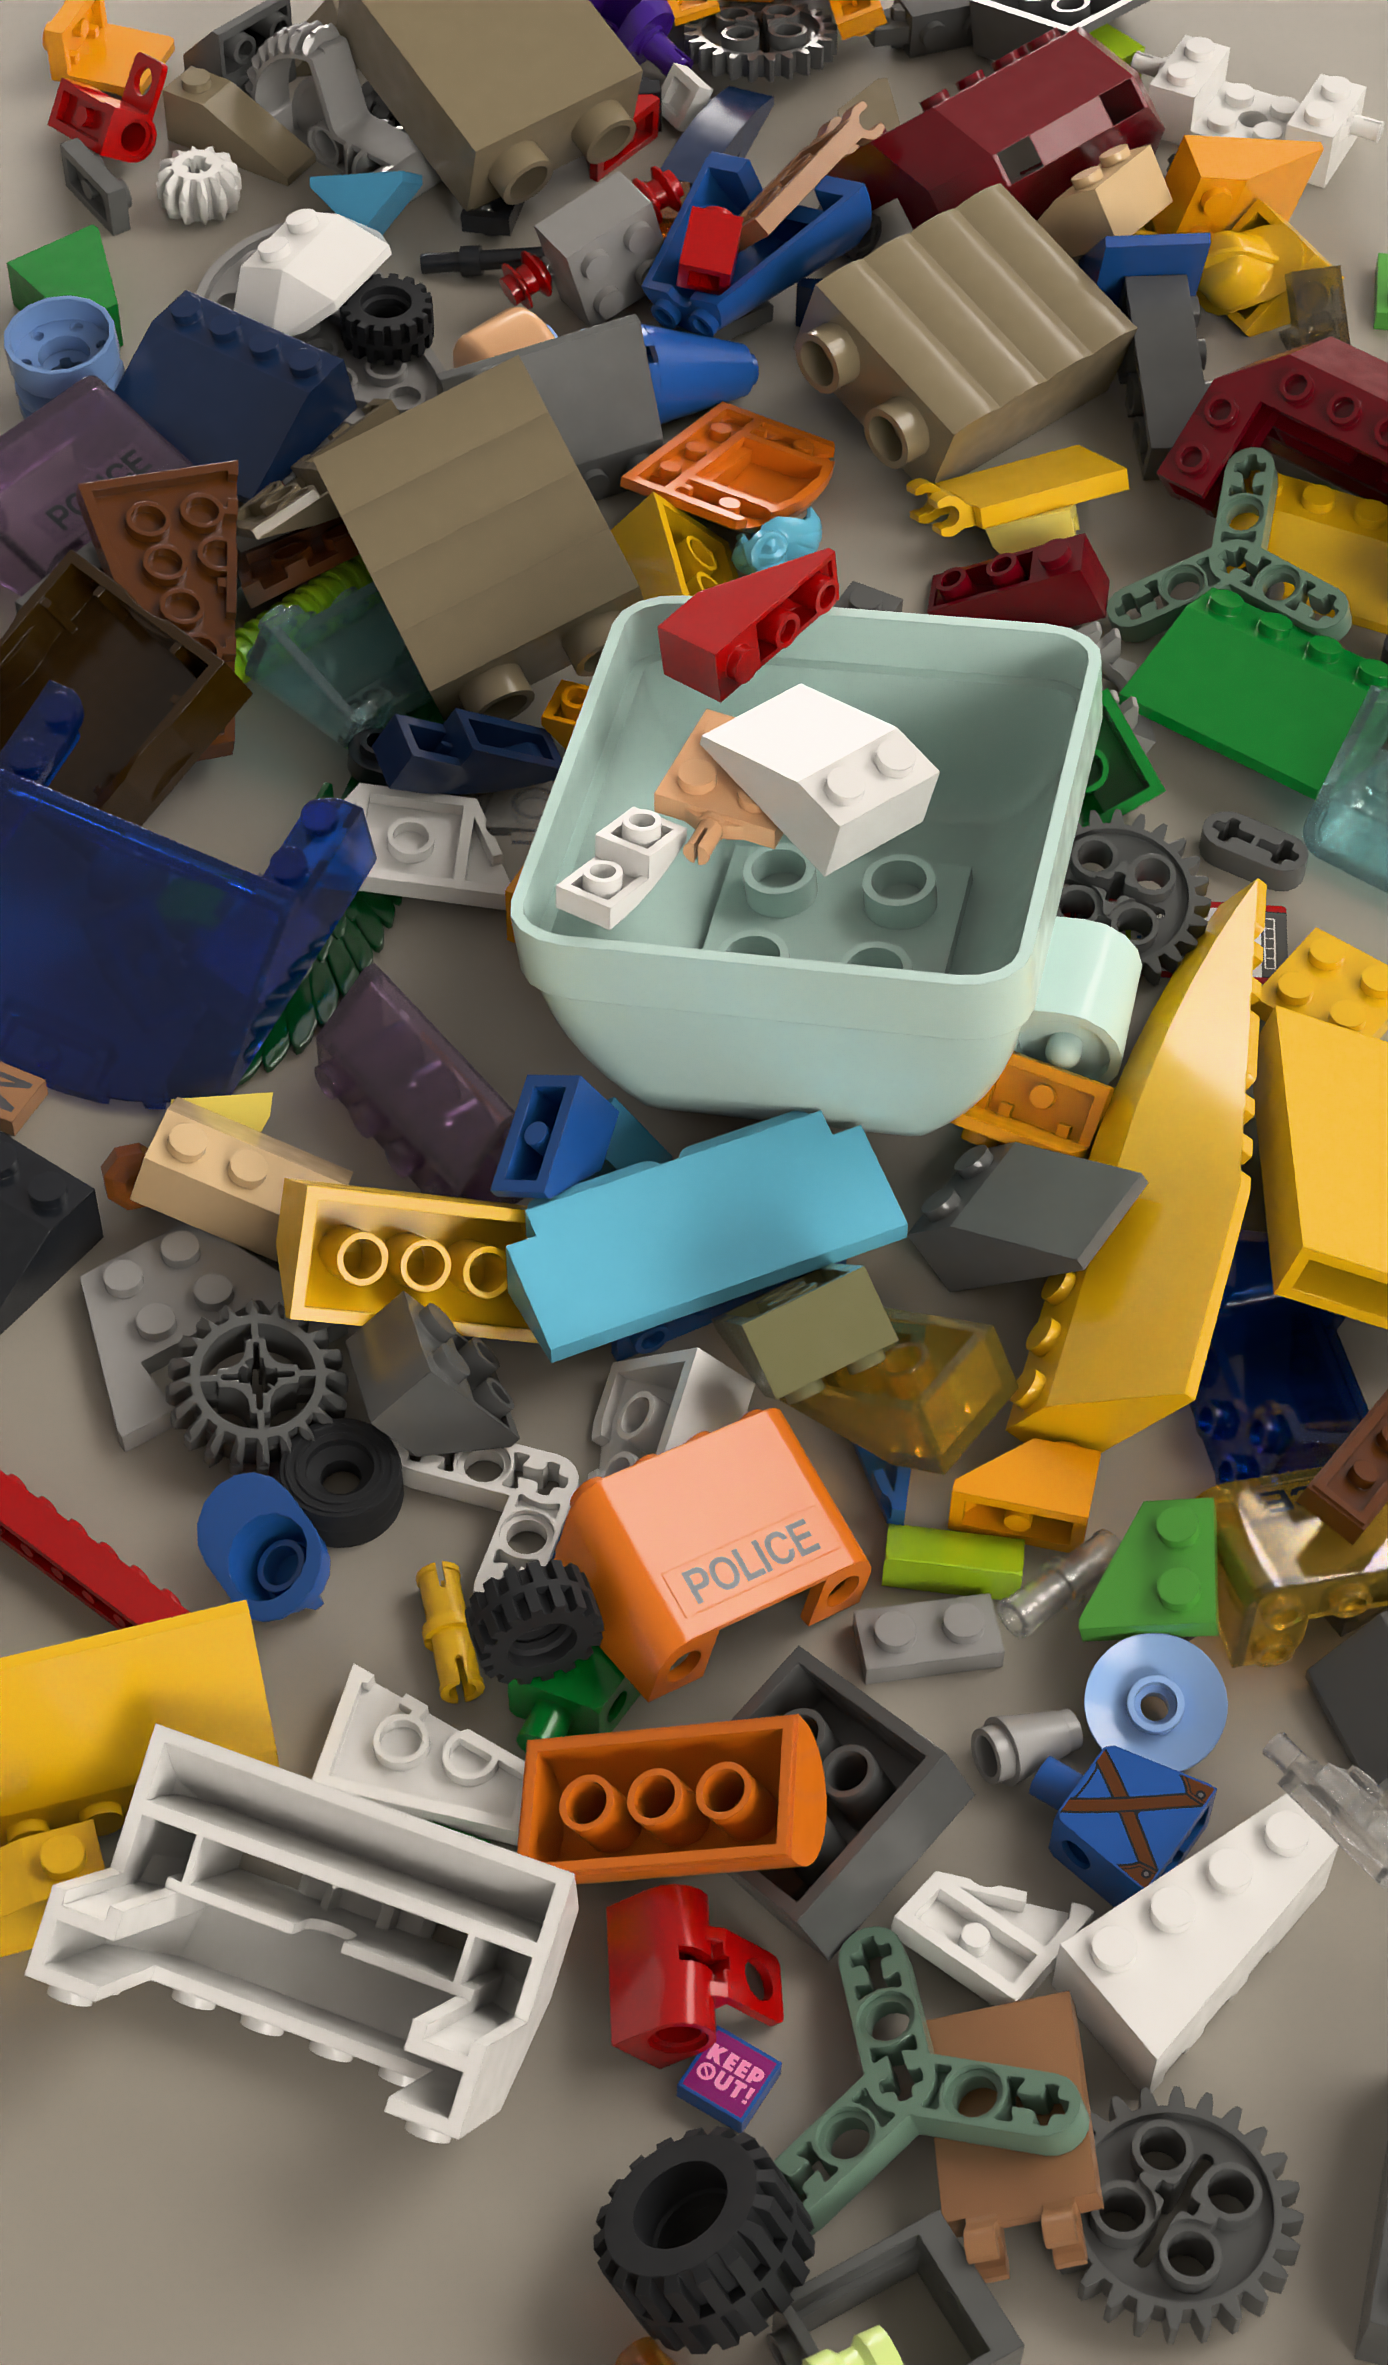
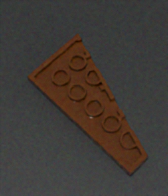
[76,460,238,762]

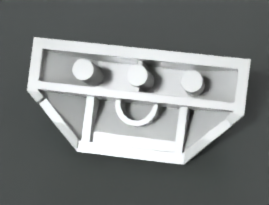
[233,208,392,336]

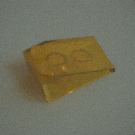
[778,1307,1019,1475]

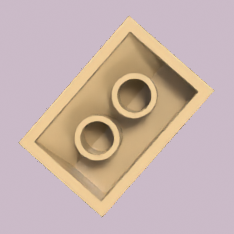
[130,1097,354,1262]

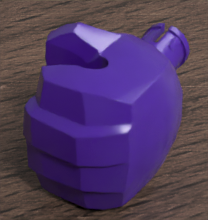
[589,0,694,77]

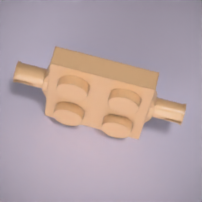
[654,709,784,865]

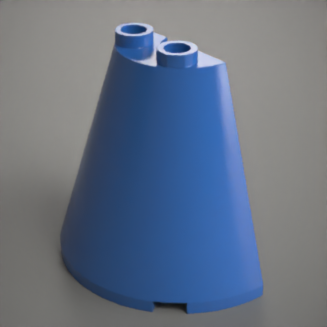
[641,151,872,337]

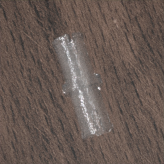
[997,1529,1121,1639]

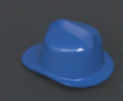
[197,1472,331,1623]

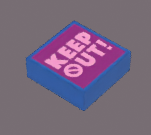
[677,2025,782,2134]

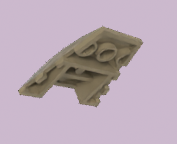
[236,398,400,539]

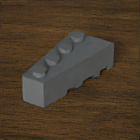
[1117,274,1212,481]

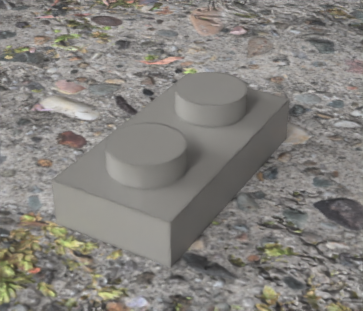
[852,1593,1005,1685]

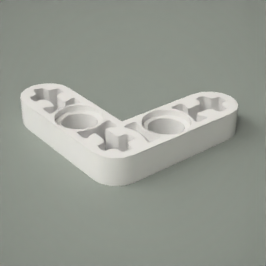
[391,1438,579,1593]

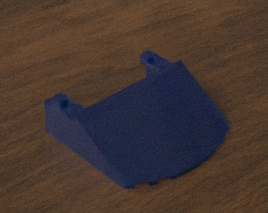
[0,680,377,1109]

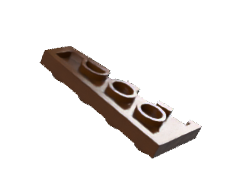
[237,517,360,609]

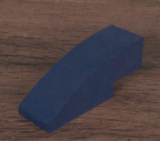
[371,708,562,795]

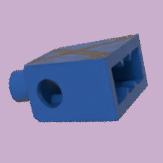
[1029,1745,1217,1908]

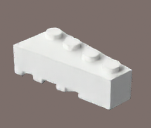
[1052,1791,1338,2093]

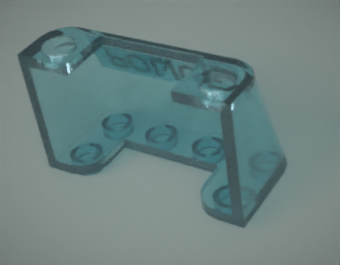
[245,581,433,749]

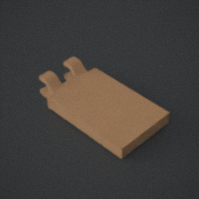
[738,101,885,253]
[926,1991,1104,2283]

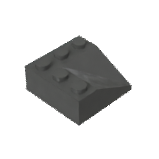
[726,1645,975,1961]

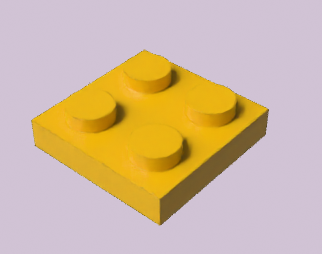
[1250,927,1388,1039]

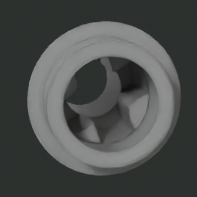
[971,1708,1083,1787]

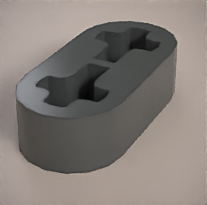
[1199,811,1309,891]

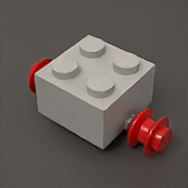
[499,166,684,328]

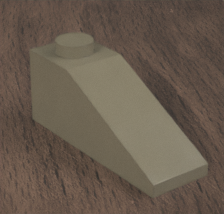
[162,66,316,186]

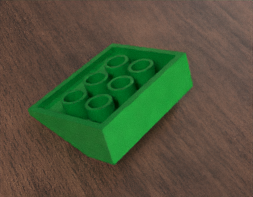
[1118,587,1388,800]

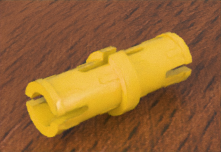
[415,1561,485,1704]

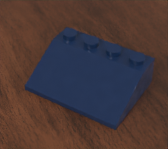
[96,290,358,504]

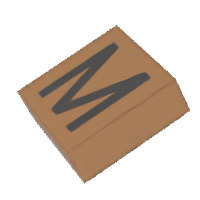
[0,1062,48,1136]

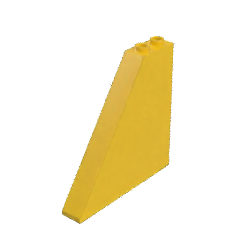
[1252,1005,1388,1330]

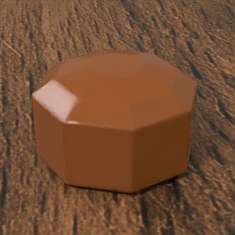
[101,1143,148,1210]

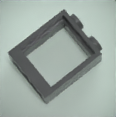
[767,2210,1025,2365]

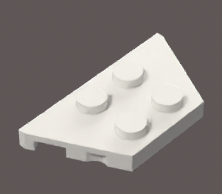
[291,783,511,910]

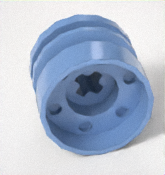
[4,295,125,441]

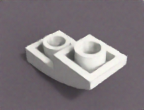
[556,807,687,930]

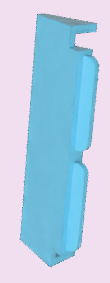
[506,1110,908,1363]

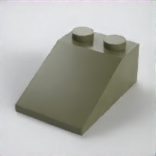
[711,1263,899,1405]

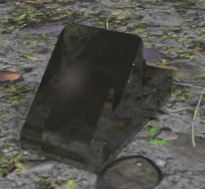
[1279,265,1351,351]

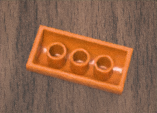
[517,1714,827,1885]

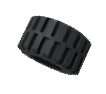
[593,2126,816,2354]

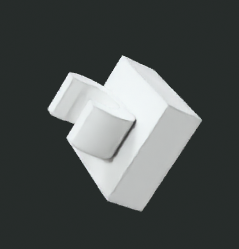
[661,63,713,132]

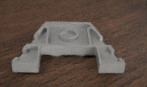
[80,1223,348,1453]

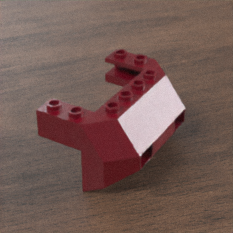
[827,26,1165,230]
[1156,336,1388,519]

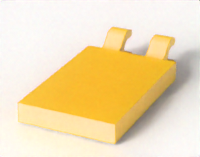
[906,444,1129,537]

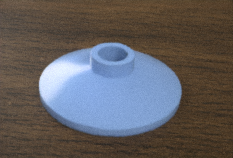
[1084,1633,1228,1772]

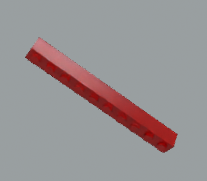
[0,1470,191,1630]

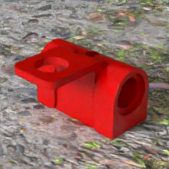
[47,52,168,163]
[606,1884,784,2069]

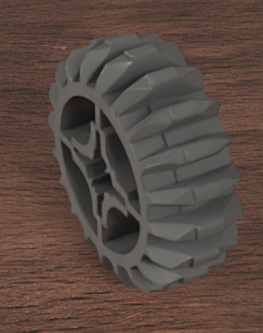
[165,1299,349,1476]

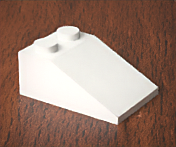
[700,684,940,877]

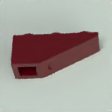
[927,533,1110,628]

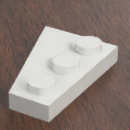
[312,1663,525,1846]

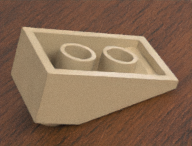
[1037,144,1173,258]

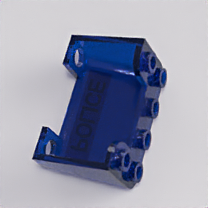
[1189,1230,1369,1508]

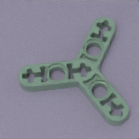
[1106,447,1352,643]
[774,1926,1090,2235]

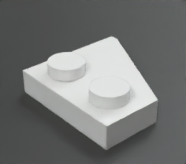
[890,1871,1095,2006]

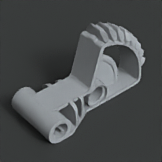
[245,20,442,205]

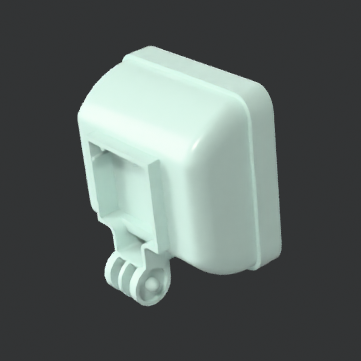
[510,595,1142,1136]

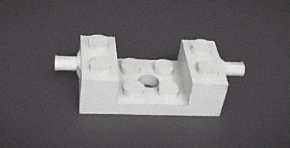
[1131,35,1385,188]

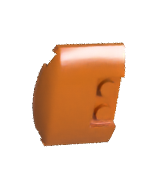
[620,401,835,534]

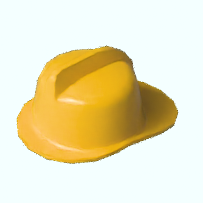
[1196,224,1305,316]

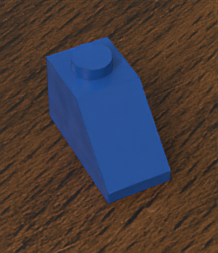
[490,1074,619,1199]

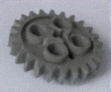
[684,0,838,82]
[1056,809,1211,987]
[1059,2086,1304,2344]

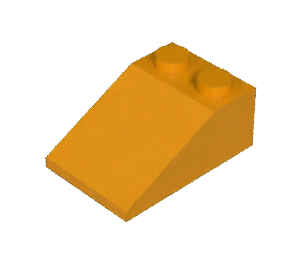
[1152,135,1324,235]

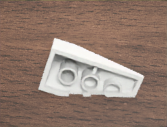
[588,1347,755,1480]

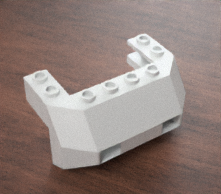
[24,1723,579,2144]

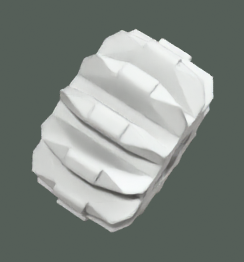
[156,145,242,226]

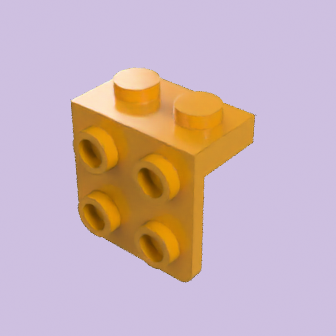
[42,0,175,97]
[950,1051,1115,1159]

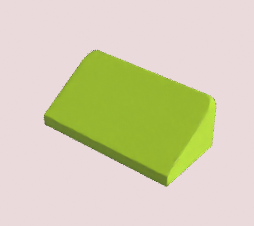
[881,1524,1025,1602]

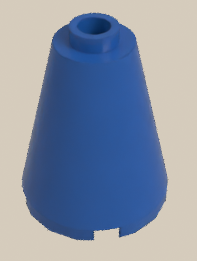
[641,324,759,424]

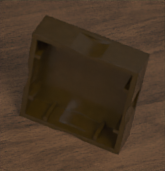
[0,549,253,864]

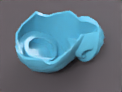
[731,507,822,575]

